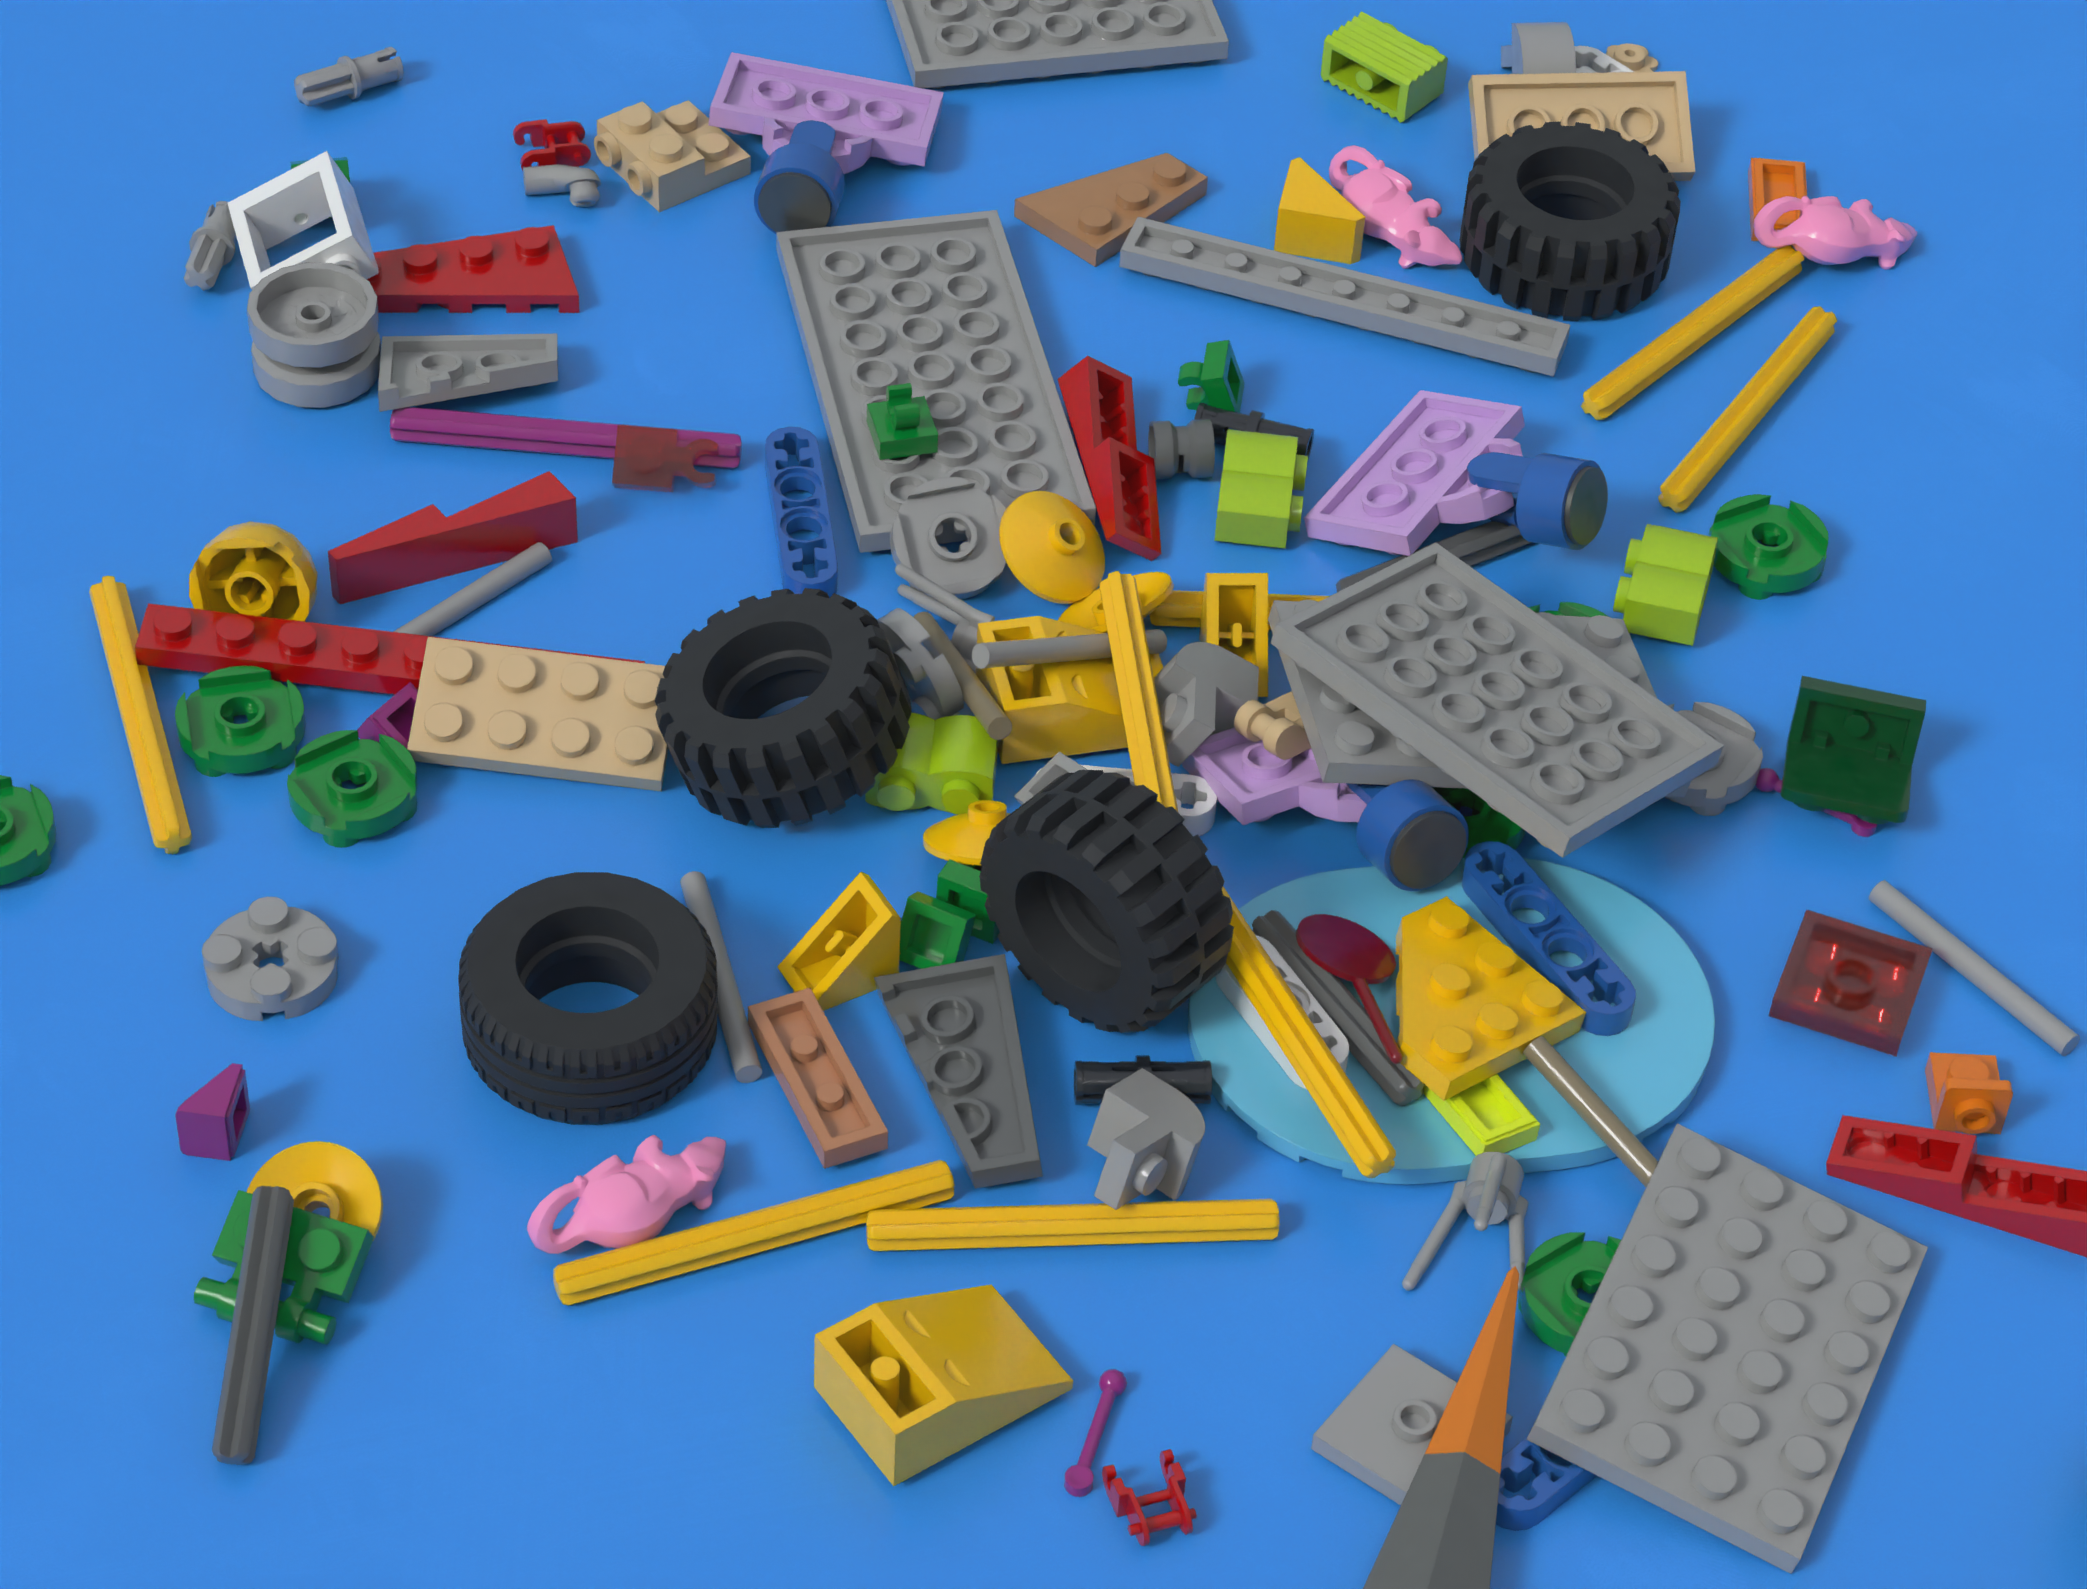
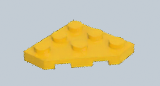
[1396,896,1586,1101]

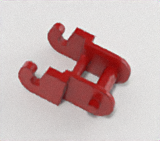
[513,119,591,171]
[1102,1449,1197,1546]

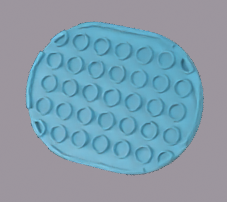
[1188,858,1715,1185]

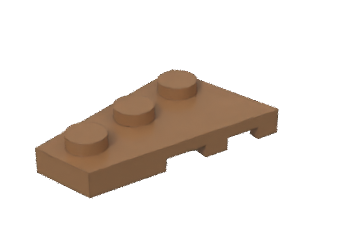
[1014,153,1208,267]

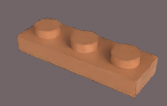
[748,988,888,1169]

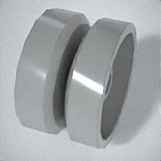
[247,262,381,408]

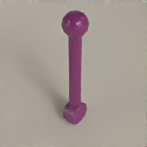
[1755,768,1878,837]
[1064,1369,1127,1497]

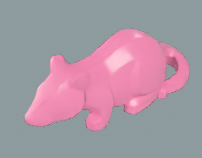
[1329,145,1462,269]
[1754,196,1918,270]
[527,1135,726,1254]

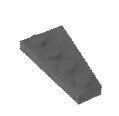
[874,954,1043,1189]

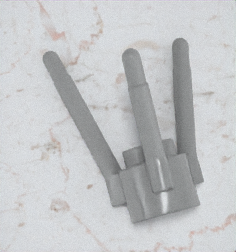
[895,564,995,673]
[1402,1152,1528,1291]

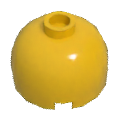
[189,521,318,622]

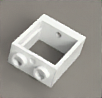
[227,151,379,290]

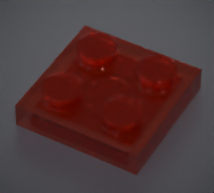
[1769,909,1933,1057]

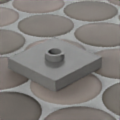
[1311,1344,1513,1505]

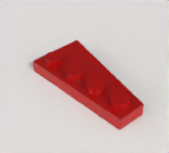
[367,225,580,313]

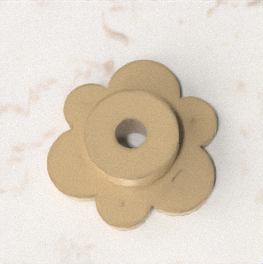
[1606,43,1658,72]

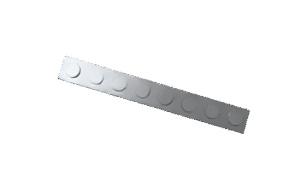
[1119,217,1570,377]

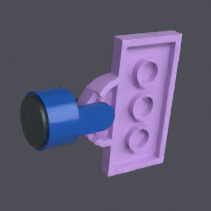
[708,52,944,234]
[1304,390,1608,556]
[1182,727,1469,891]

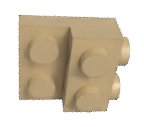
[594,100,751,212]

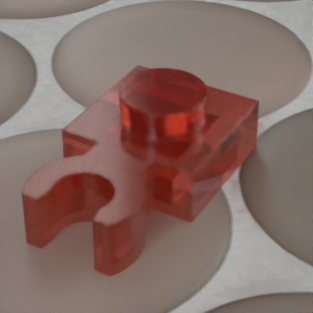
[612,425,719,492]

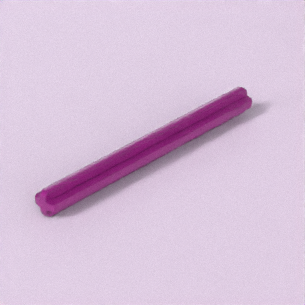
[390,407,742,469]

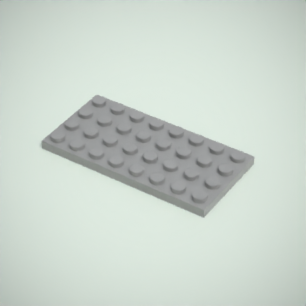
[776,210,1096,553]

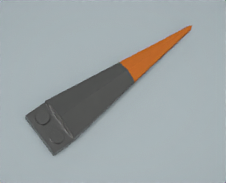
[1363,1266,1519,1589]

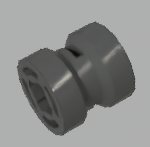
[1148,419,1215,480]

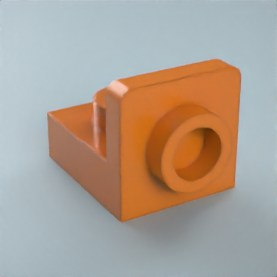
[1925,1052,2013,1134]

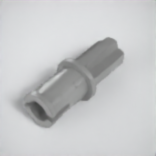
[294,47,404,106]
[184,201,236,291]

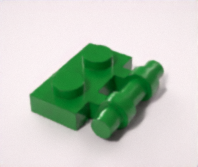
[194,1190,374,1345]

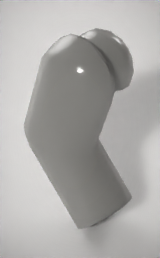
[523,164,601,207]

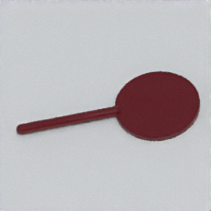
[1296,914,1403,1064]

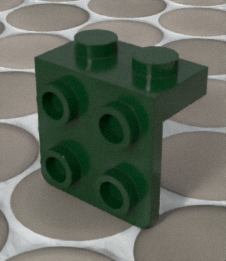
[1780,676,1926,824]

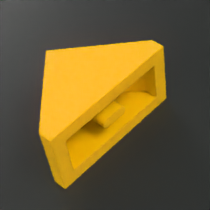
[1274,157,1365,264]
[1199,573,1268,697]
[777,872,901,1011]

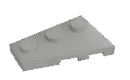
[378,333,558,412]

